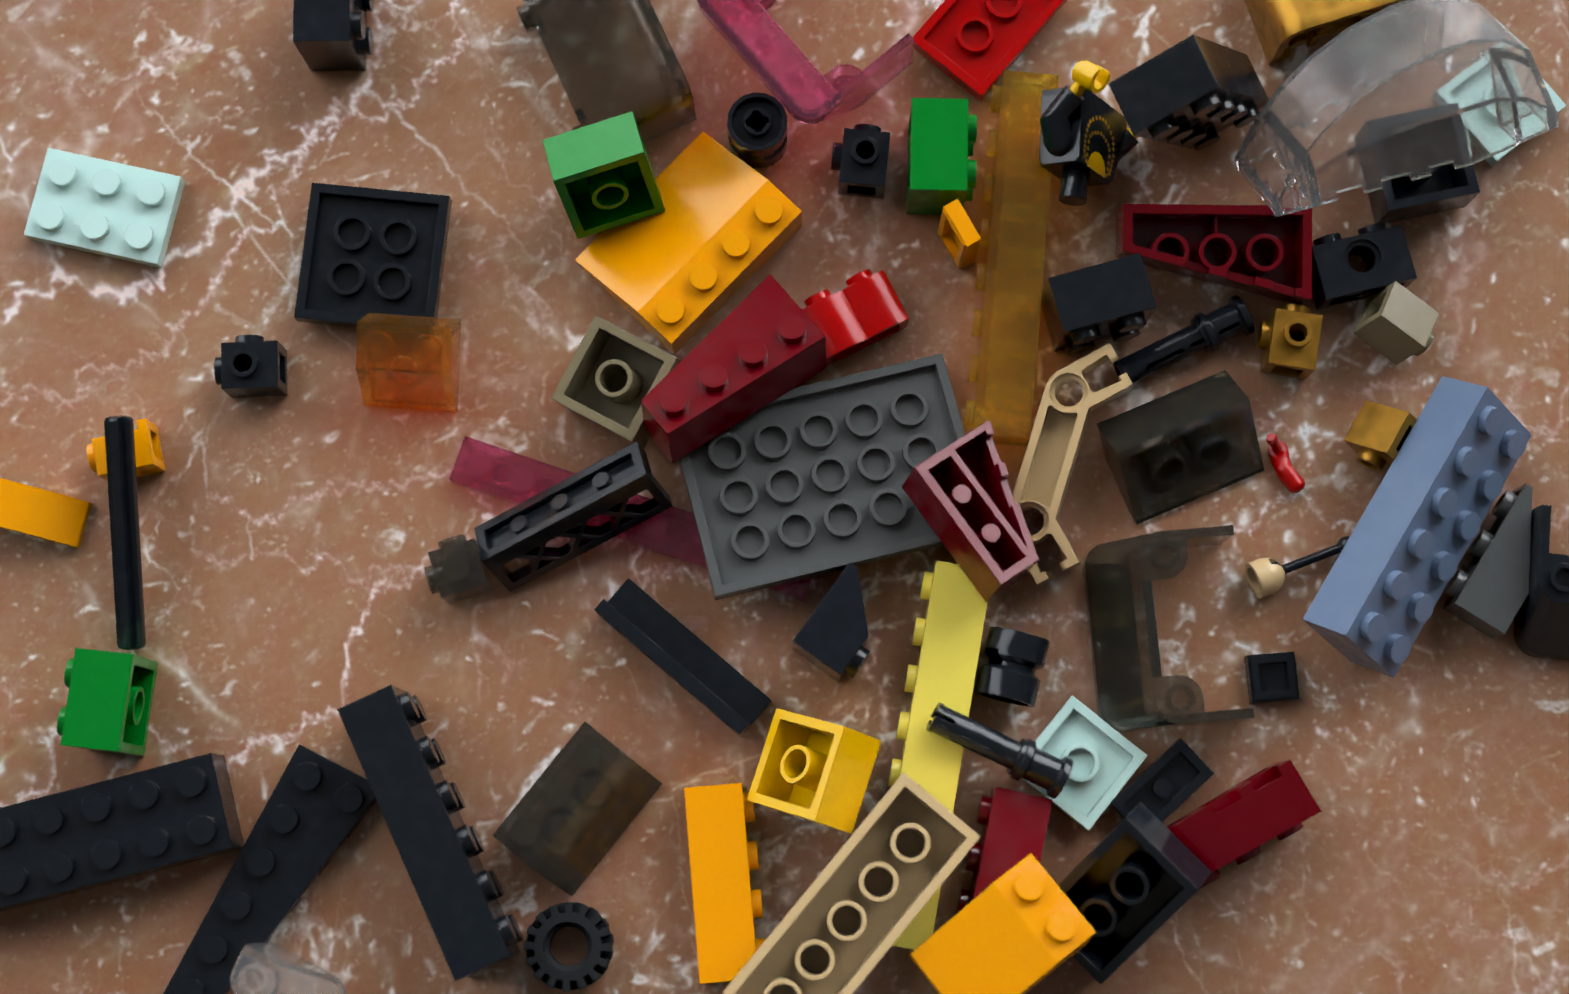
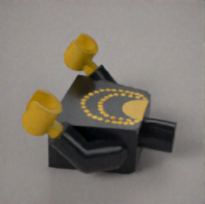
[1039,61,1139,206]

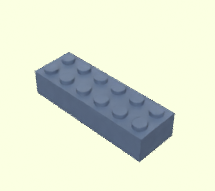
[1302,376,1531,678]

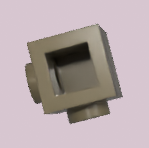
[1353,281,1439,365]

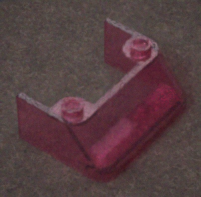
[697,0,915,124]

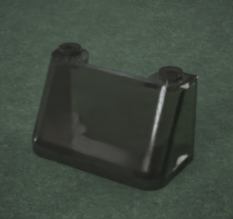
[516,0,696,143]

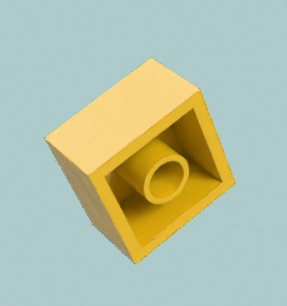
[747,708,881,834]

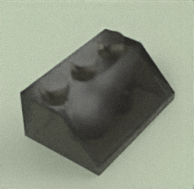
[1097,370,1265,525]
[492,721,663,897]

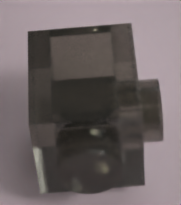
[424,535,494,604]

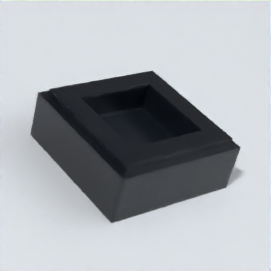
[1244,651,1300,704]

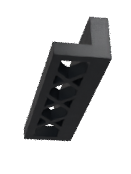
[474,441,673,592]
[594,578,772,737]

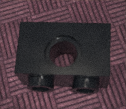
[1312,222,1417,310]

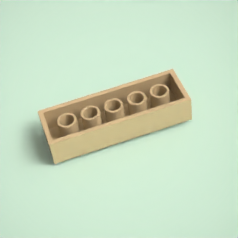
[721,773,981,994]

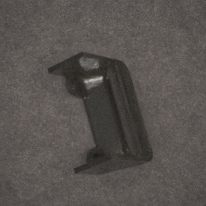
[1083,525,1254,732]

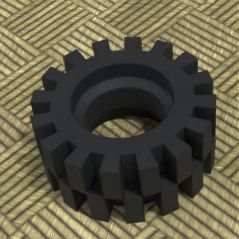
[524,902,614,991]

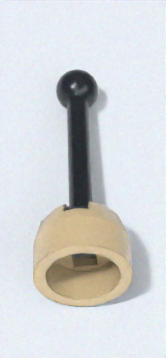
[1245,536,1350,599]

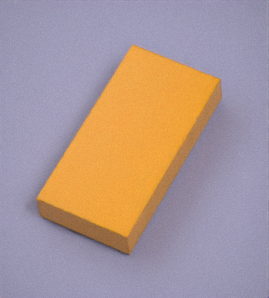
[938,199,981,269]

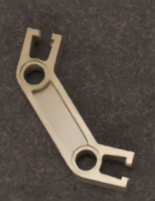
[1013,343,1134,586]

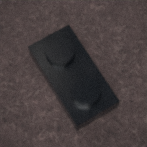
[1110,738,1214,822]

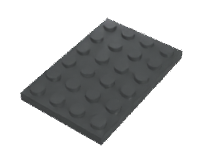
[679,353,965,600]

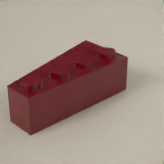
[1116,204,1312,305]
[641,274,827,463]
[955,787,1052,915]

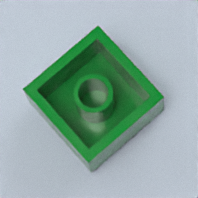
[906,98,977,215]
[543,111,665,239]
[57,648,158,756]

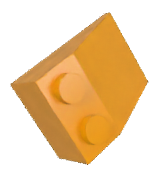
[909,853,1096,994]

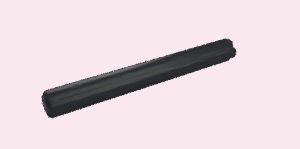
[104,415,146,650]

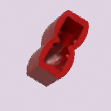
[802,269,909,366]

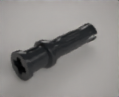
[1113,295,1255,384]
[926,702,1073,799]

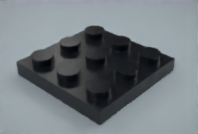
[294,183,452,335]

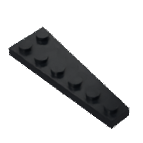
[163,744,377,994]

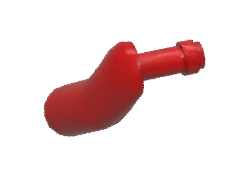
[1266,433,1305,493]

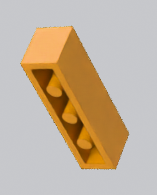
[684,783,765,984]

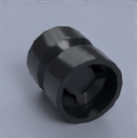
[727,92,788,169]
[974,627,1050,707]

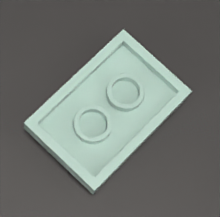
[24,148,185,268]

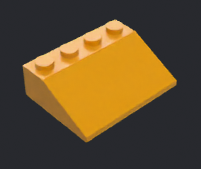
[575,131,802,355]

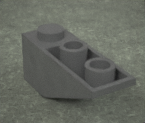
[1443,483,1533,638]

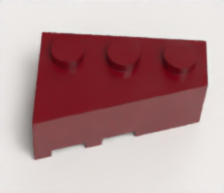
[902,419,1039,602]
[1166,760,1321,888]

